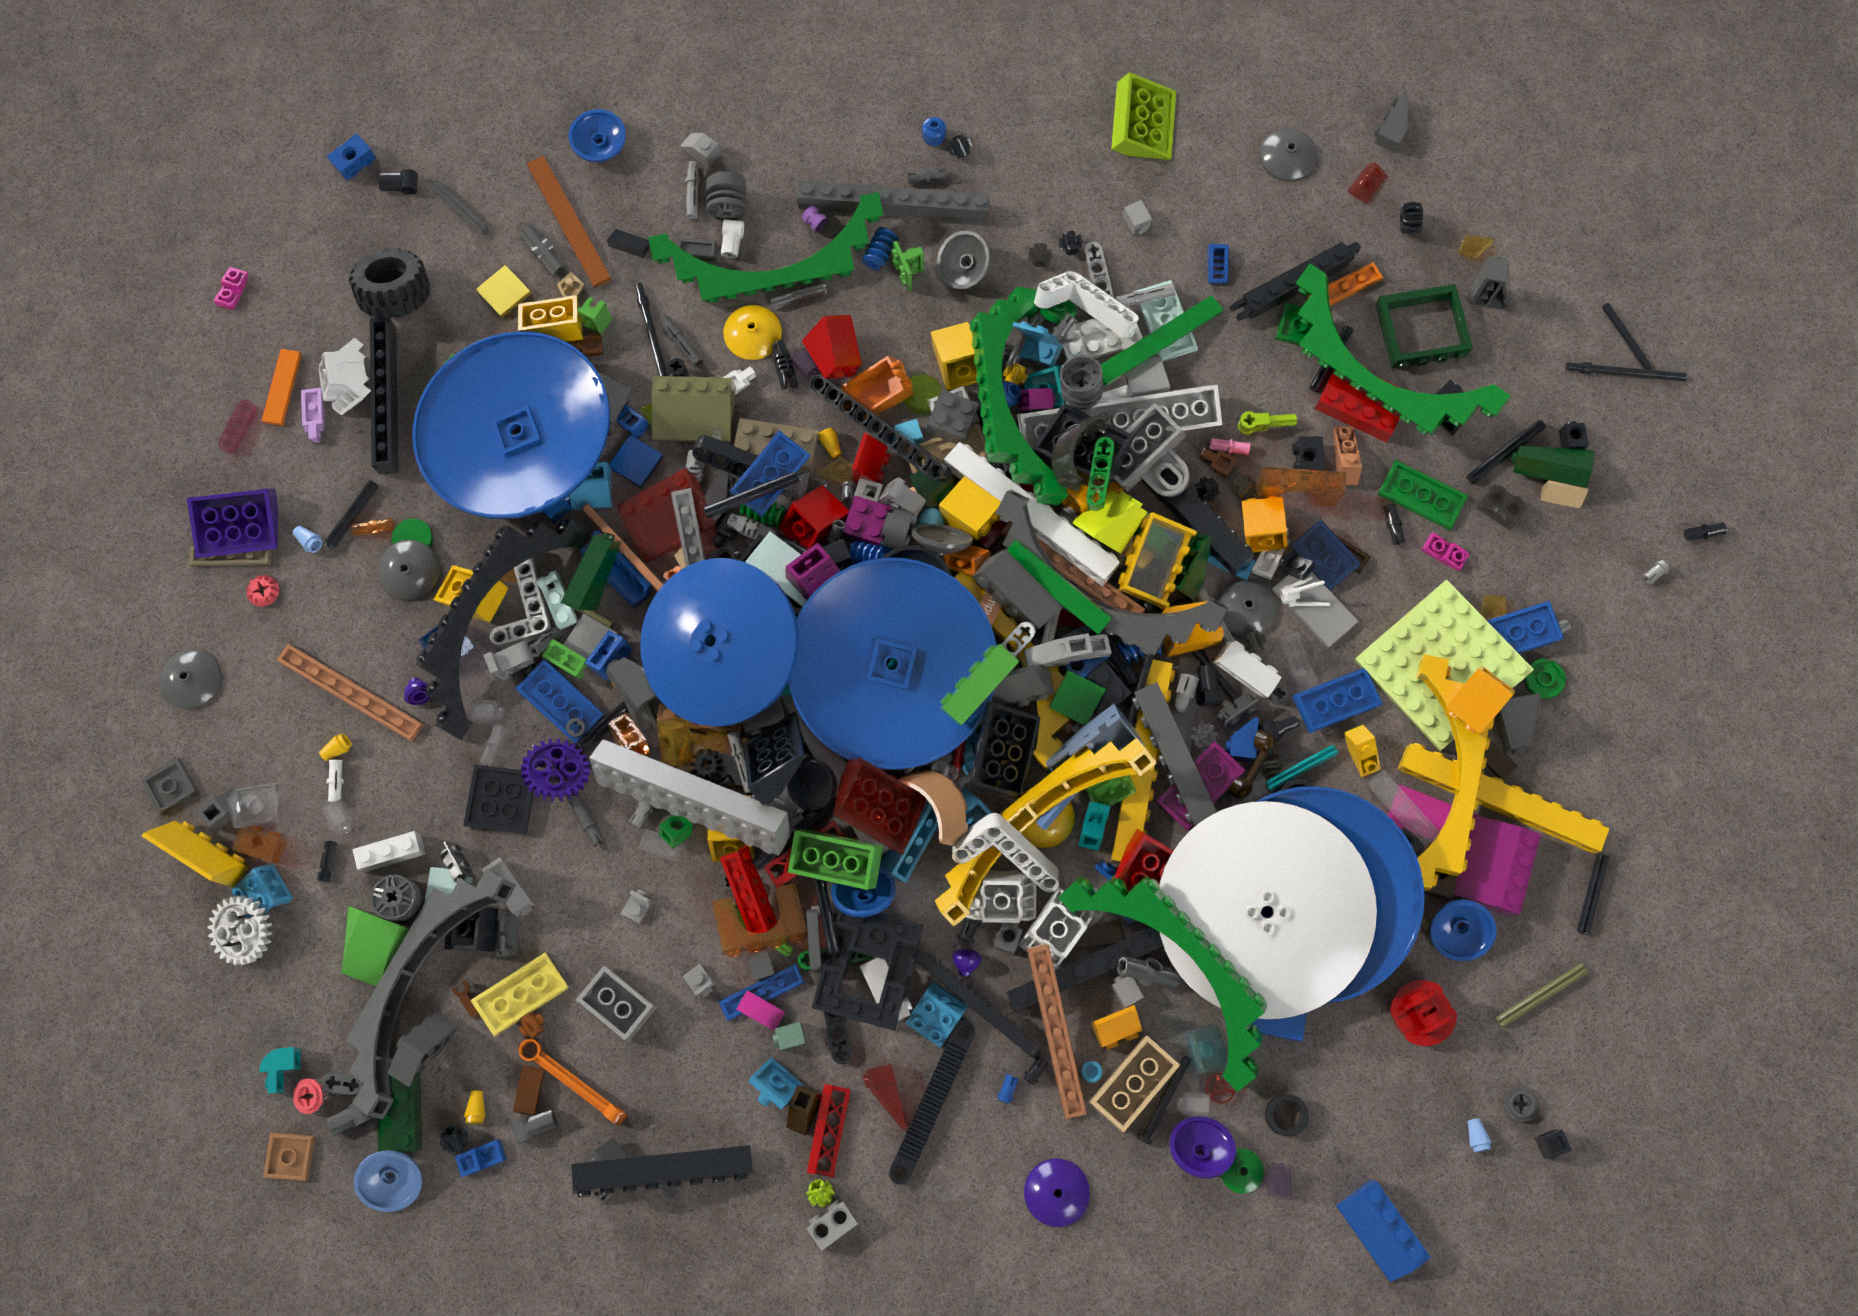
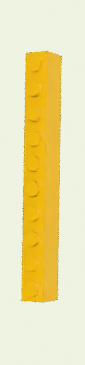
[1110,660,1175,864]
[1397,743,1610,854]

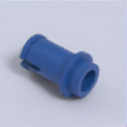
[997,1074,1019,1104]

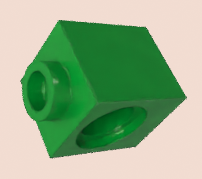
[659,815,693,849]

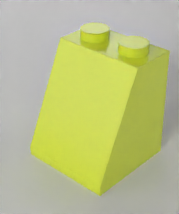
[1073,490,1147,554]

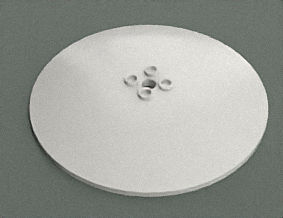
[1160,801,1377,1019]

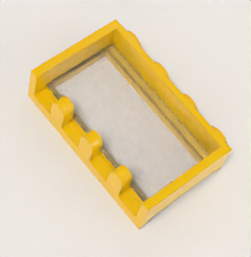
[1118,512,1197,609]

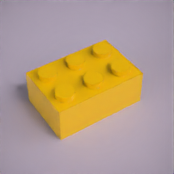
[518,295,583,342]

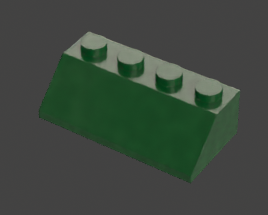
[377,1063,422,1152]

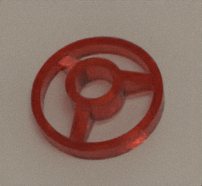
[1205,1072,1236,1104]

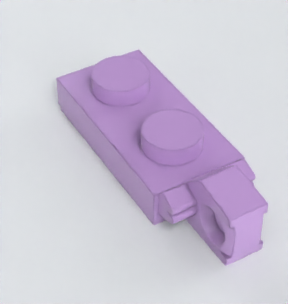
[301,388,325,443]

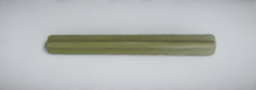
[1495,964,1588,1027]

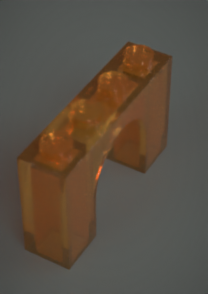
[1255,467,1346,507]
[712,883,807,957]

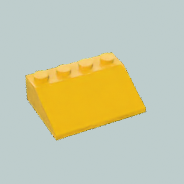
[141,821,249,888]

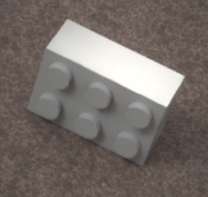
[576,966,657,1042]

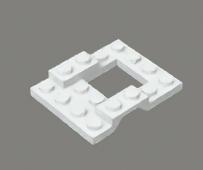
[1060,307,1143,402]

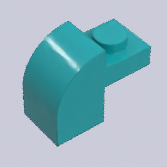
[1078,801,1110,851]
[259,1047,301,1094]

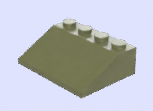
[652,376,736,443]

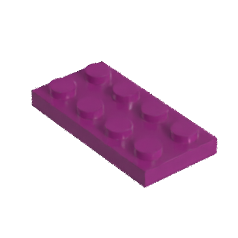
[1156,741,1245,830]

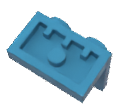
[1012,321,1063,367]
[231,863,293,918]
[906,982,969,1047]

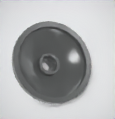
[1260,129,1317,181]
[937,230,991,290]
[912,524,973,556]
[378,540,440,600]
[1217,579,1277,638]
[159,649,222,709]

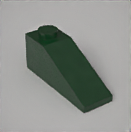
[1173,532,1212,600]

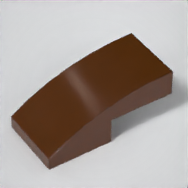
[513,1065,545,1116]

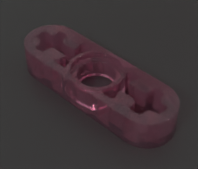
[218,399,257,454]

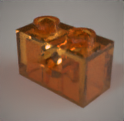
[608,713,650,757]
[232,824,287,864]

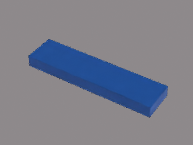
[719,963,805,1022]

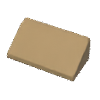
[1540,480,1588,508]

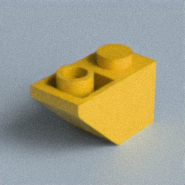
[1344,725,1381,777]

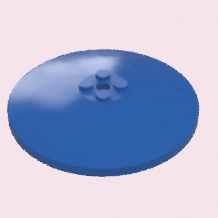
[641,558,799,726]

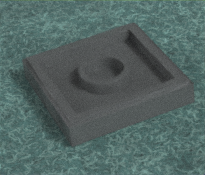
[141,758,199,815]

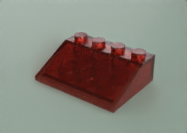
[617,468,716,563]
[833,758,927,855]

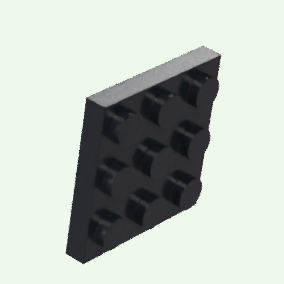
[463,764,534,834]

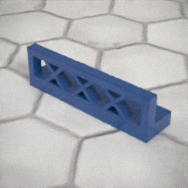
[579,530,652,608]

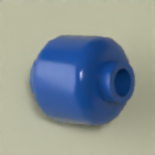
[922,117,946,146]
[1002,381,1021,409]

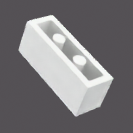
[1213,641,1282,698]
[353,831,426,872]
[860,958,913,1021]

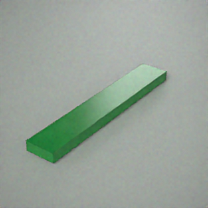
[1007,539,1112,635]

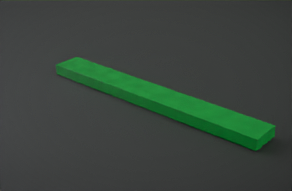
[1101,295,1223,387]

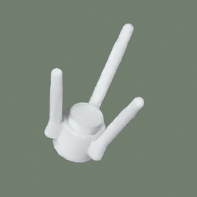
[1280,576,1330,607]

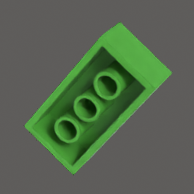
[940,644,1019,725]
[788,829,883,890]

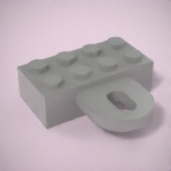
[1114,403,1190,497]

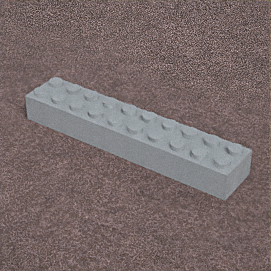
[589,740,791,856]

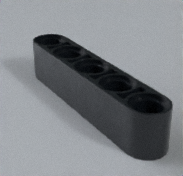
[692,435,758,477]

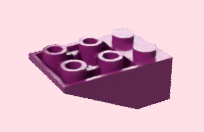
[785,543,840,600]

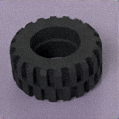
[349,248,431,319]

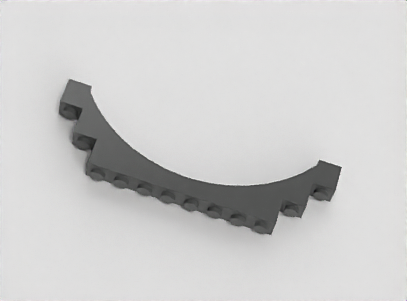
[996,489,1230,655]
[345,869,516,1119]

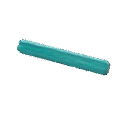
[1265,745,1338,791]

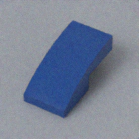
[455,1139,507,1177]

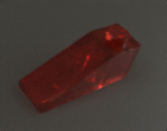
[863,1063,907,1130]

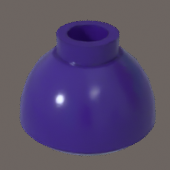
[404,678,430,705]
[952,949,982,976]

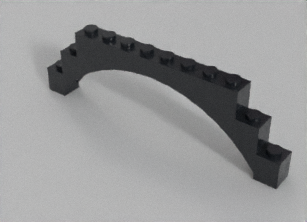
[415,519,591,740]

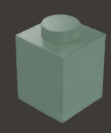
[772,1022,807,1051]

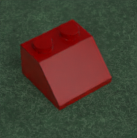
[852,433,891,484]

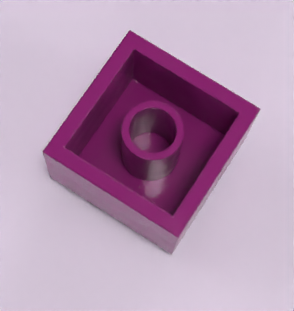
[843,496,892,547]

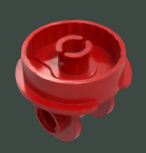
[1390,980,1457,1046]

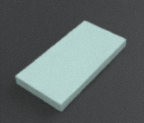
[1137,280,1198,361]
[746,532,807,608]

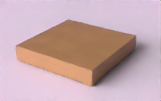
[263,1132,315,1181]

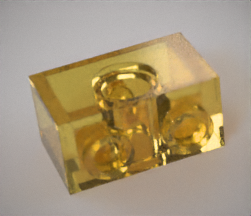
[657,717,693,766]

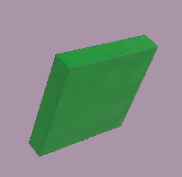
[1275,303,1312,346]
[1049,670,1106,725]

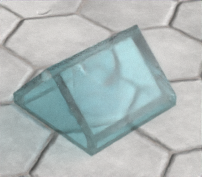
[1183,1024,1227,1075]

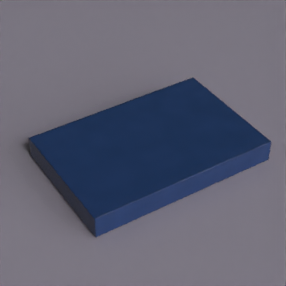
[1289,519,1361,591]

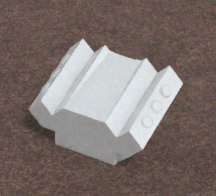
[319,338,371,415]
[966,870,1036,923]
[1018,887,1095,970]

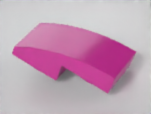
[213,267,248,310]
[1421,533,1470,571]
[736,990,786,1031]

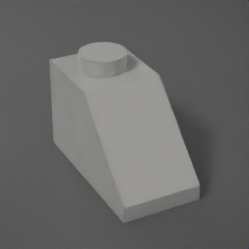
[680,133,721,168]

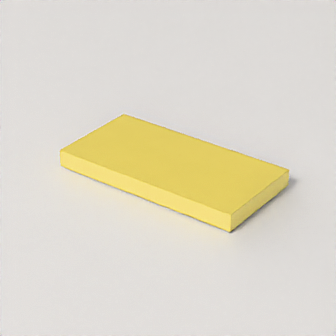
[471,952,569,1037]

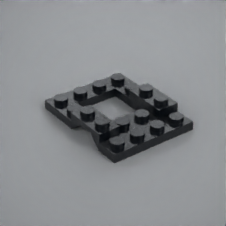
[811,910,924,1031]

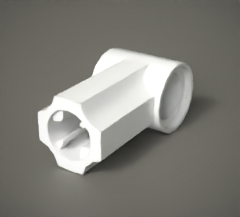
[721,219,744,259]

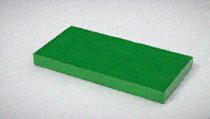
[1377,459,1468,531]

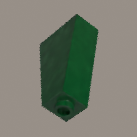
[1510,446,1595,488]
[561,532,621,611]

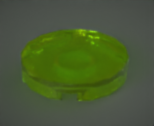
[904,374,941,414]

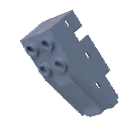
[1046,704,1145,772]

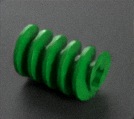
[740,502,785,529]

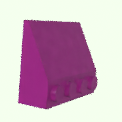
[1453,815,1541,916]

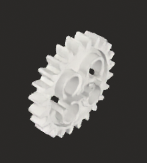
[207,895,272,965]

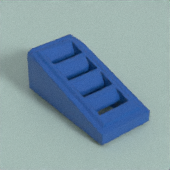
[1207,244,1229,284]
[615,404,650,439]

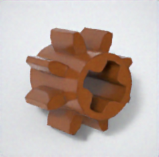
[518,1012,546,1039]

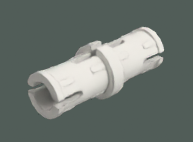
[327,760,344,803]

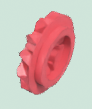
[246,575,279,607]
[293,1078,325,1114]

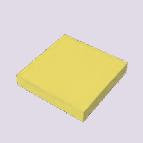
[476,265,531,318]

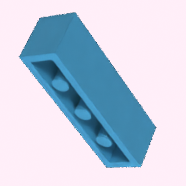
[880,795,938,883]

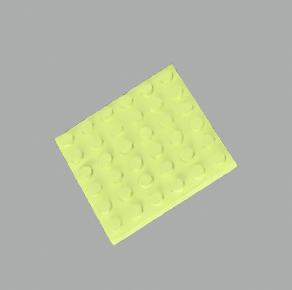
[1354,580,1534,751]

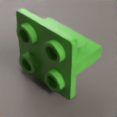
[891,241,924,291]

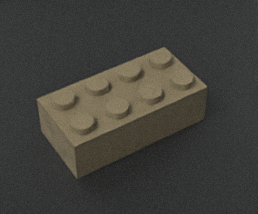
[734,418,819,475]

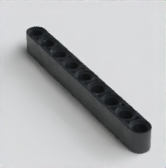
[810,375,951,482]

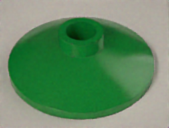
[1221,1148,1264,1194]

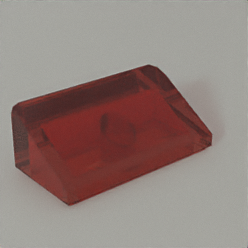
[1347,162,1387,204]

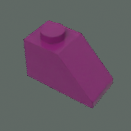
[1018,388,1055,411]

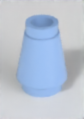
[293,526,323,553]
[1467,1118,1492,1153]

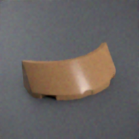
[894,770,968,846]

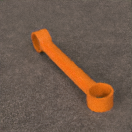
[519,1039,628,1126]

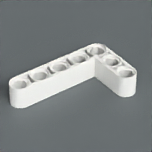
[1034,271,1139,338]
[490,557,552,649]
[952,813,1059,892]

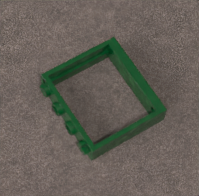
[1375,284,1473,369]

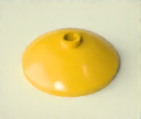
[723,305,782,360]
[1017,788,1075,848]

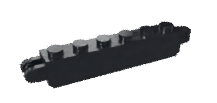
[1229,241,1361,321]

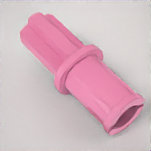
[1209,438,1250,455]

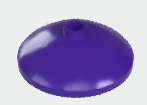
[1169,1116,1236,1179]
[1024,1158,1090,1227]

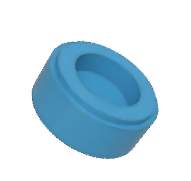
[1081,1061,1103,1083]

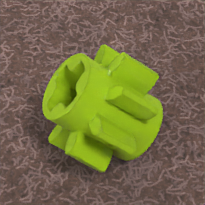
[806,1179,835,1207]

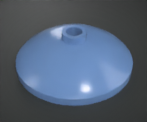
[354,1150,422,1212]

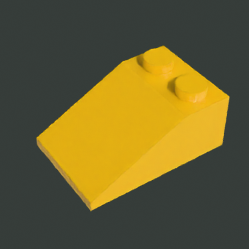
[433,565,508,623]

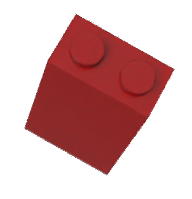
[802,315,862,379]
[779,485,850,549]

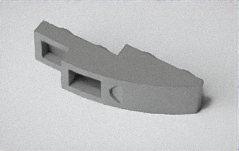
[1024,634,1111,668]

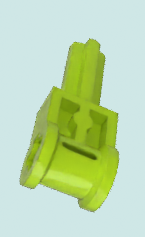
[1238,411,1297,435]

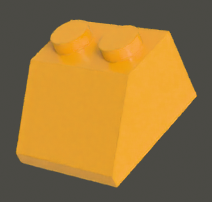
[1091,1005,1142,1050]

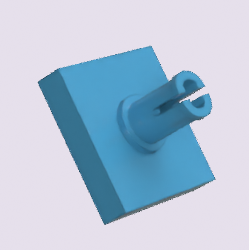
[748,1057,804,1110]

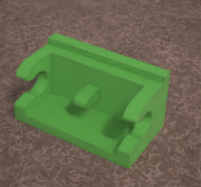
[577,297,612,335]
[542,639,588,679]
[1086,775,1136,807]

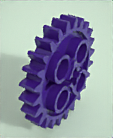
[521,738,590,802]

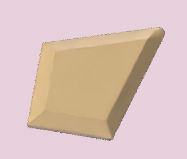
[557,272,585,298]

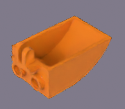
[841,356,914,418]

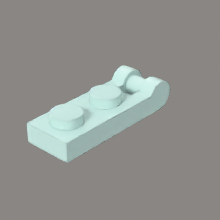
[537,570,578,630]

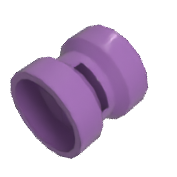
[801,205,828,233]

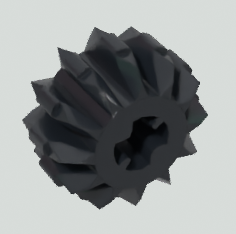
[1399,201,1423,235]
[689,748,725,783]

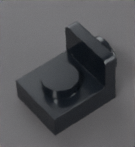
[1280,547,1315,581]

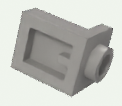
[621,889,652,924]
[682,964,715,998]

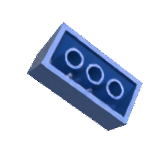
[1336,1180,1431,1282]

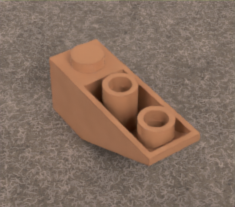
[1333,427,1362,485]

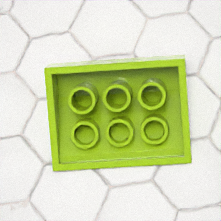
[1111,72,1177,160]

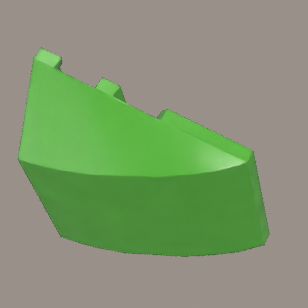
[342,906,409,986]

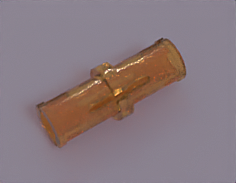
[351,517,395,537]

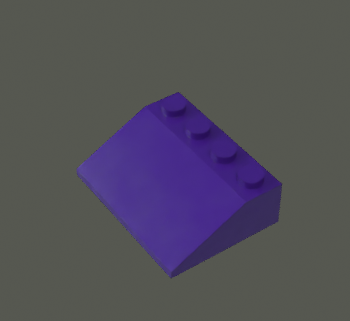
[187,489,278,558]

